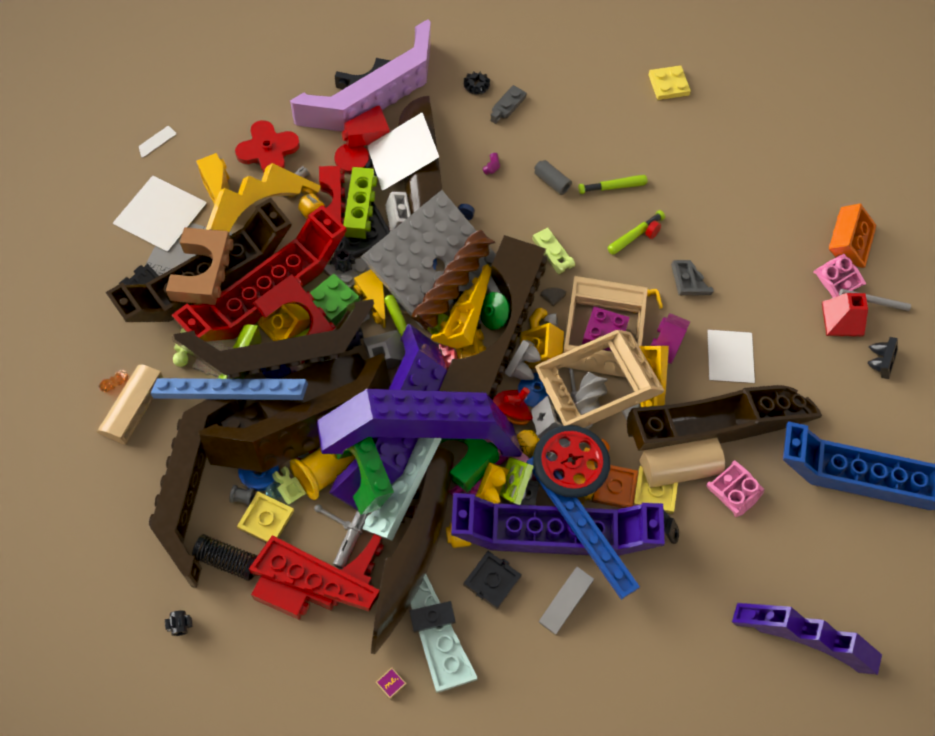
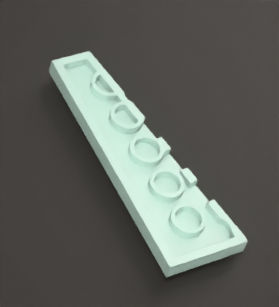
[362,438,442,541]
[411,574,477,693]

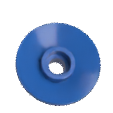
[518,373,550,408]

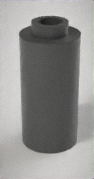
[534,160,572,195]

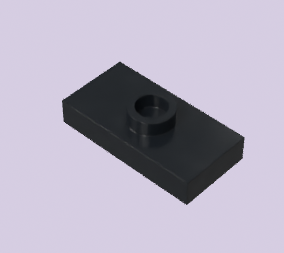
[409,601,456,633]

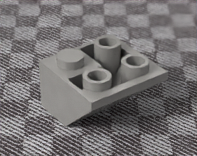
[363,330,405,369]

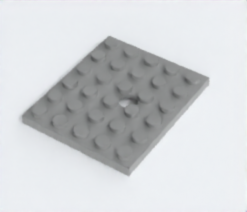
[361,190,496,329]

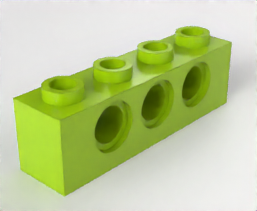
[344,167,377,239]

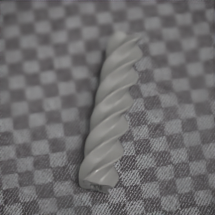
[548,372,608,478]

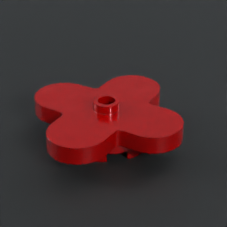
[235,120,300,172]

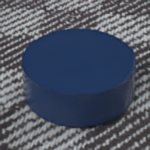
[458,204,475,220]

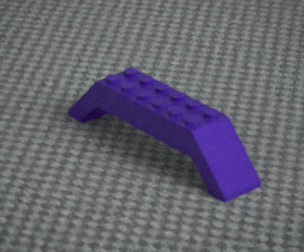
[329,324,448,511]
[317,389,522,457]
[451,493,665,556]

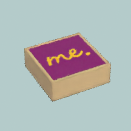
[376,667,406,700]

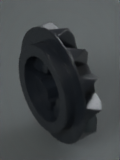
[463,71,490,94]

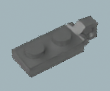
[490,85,527,124]

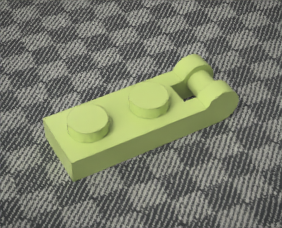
[532,228,575,274]

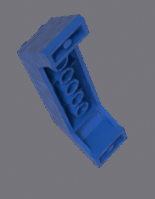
[783,422,935,510]

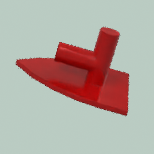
[493,387,533,420]

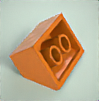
[829,203,877,268]

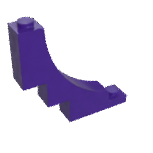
[732,603,882,675]

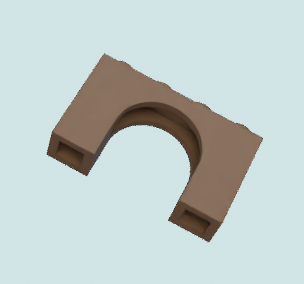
[166,227,233,305]

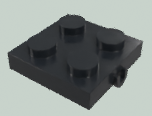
[463,551,522,609]

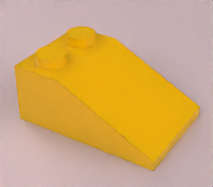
[196,153,230,205]

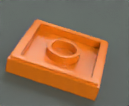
[592,465,638,508]

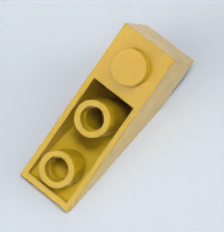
[353,269,386,329]

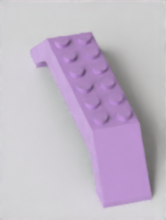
[290,19,431,132]

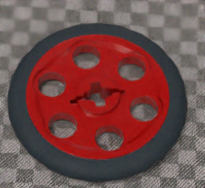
[533,425,610,498]

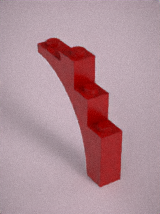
[251,534,384,620]

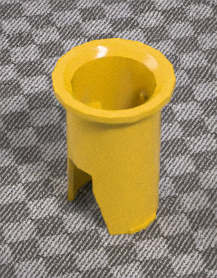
[290,448,355,500]

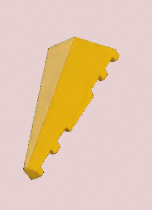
[639,346,669,407]

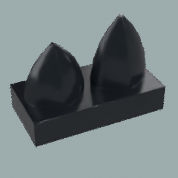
[868,337,898,379]

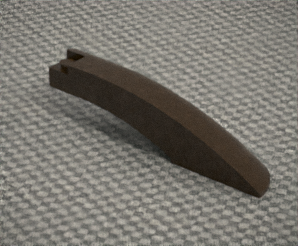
[398,96,442,215]

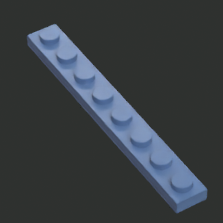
[150,378,308,400]

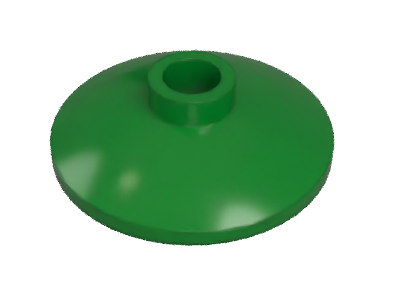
[481,292,510,330]

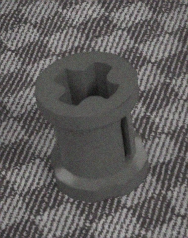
[229,485,255,506]

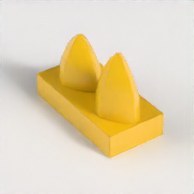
[476,462,509,504]

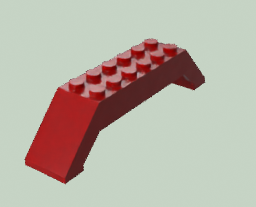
[172,205,347,342]

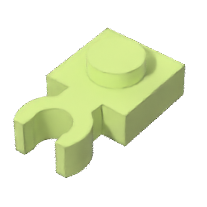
[272,466,306,505]

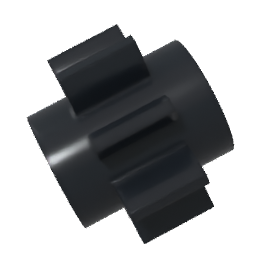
[331,249,356,273]
[165,610,193,636]

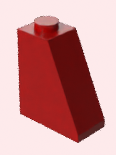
[342,105,390,148]

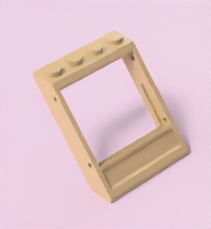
[563,276,648,377]
[535,330,664,428]

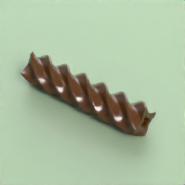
[411,230,495,330]

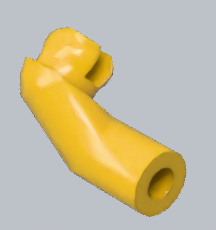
[529,308,548,329]

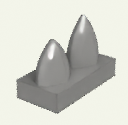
[504,340,541,380]

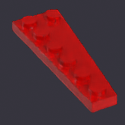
[249,535,380,612]

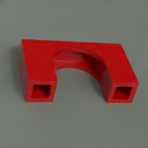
[253,274,336,364]

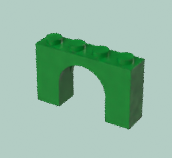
[336,437,394,515]
[439,438,499,493]

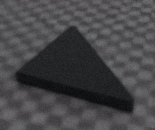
[330,202,390,265]

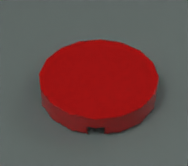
[334,144,369,174]

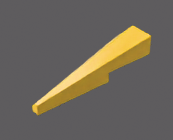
[431,264,491,349]

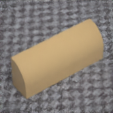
[97,365,164,445]
[639,438,725,488]

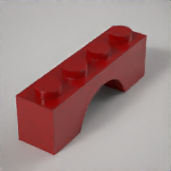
[319,166,346,225]

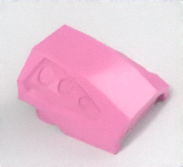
[813,254,866,298]
[706,460,764,517]

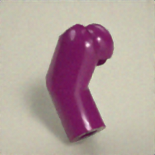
[483,153,500,175]

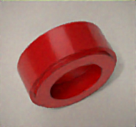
[645,221,661,239]

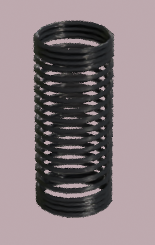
[192,534,258,581]

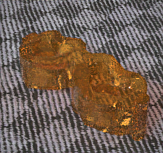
[98,371,129,392]

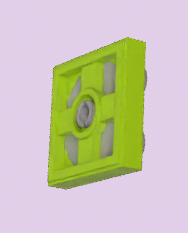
[499,457,534,505]

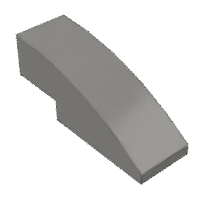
[539,567,594,635]

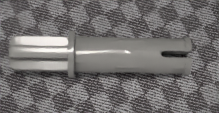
[333,511,368,569]

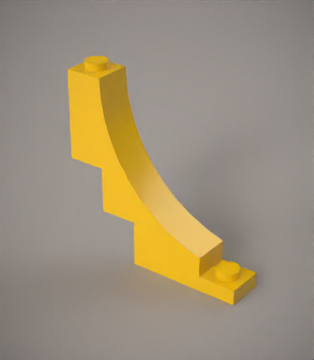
[206,163,321,232]

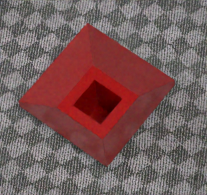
[822,293,868,337]

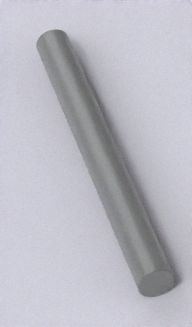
[839,289,911,311]

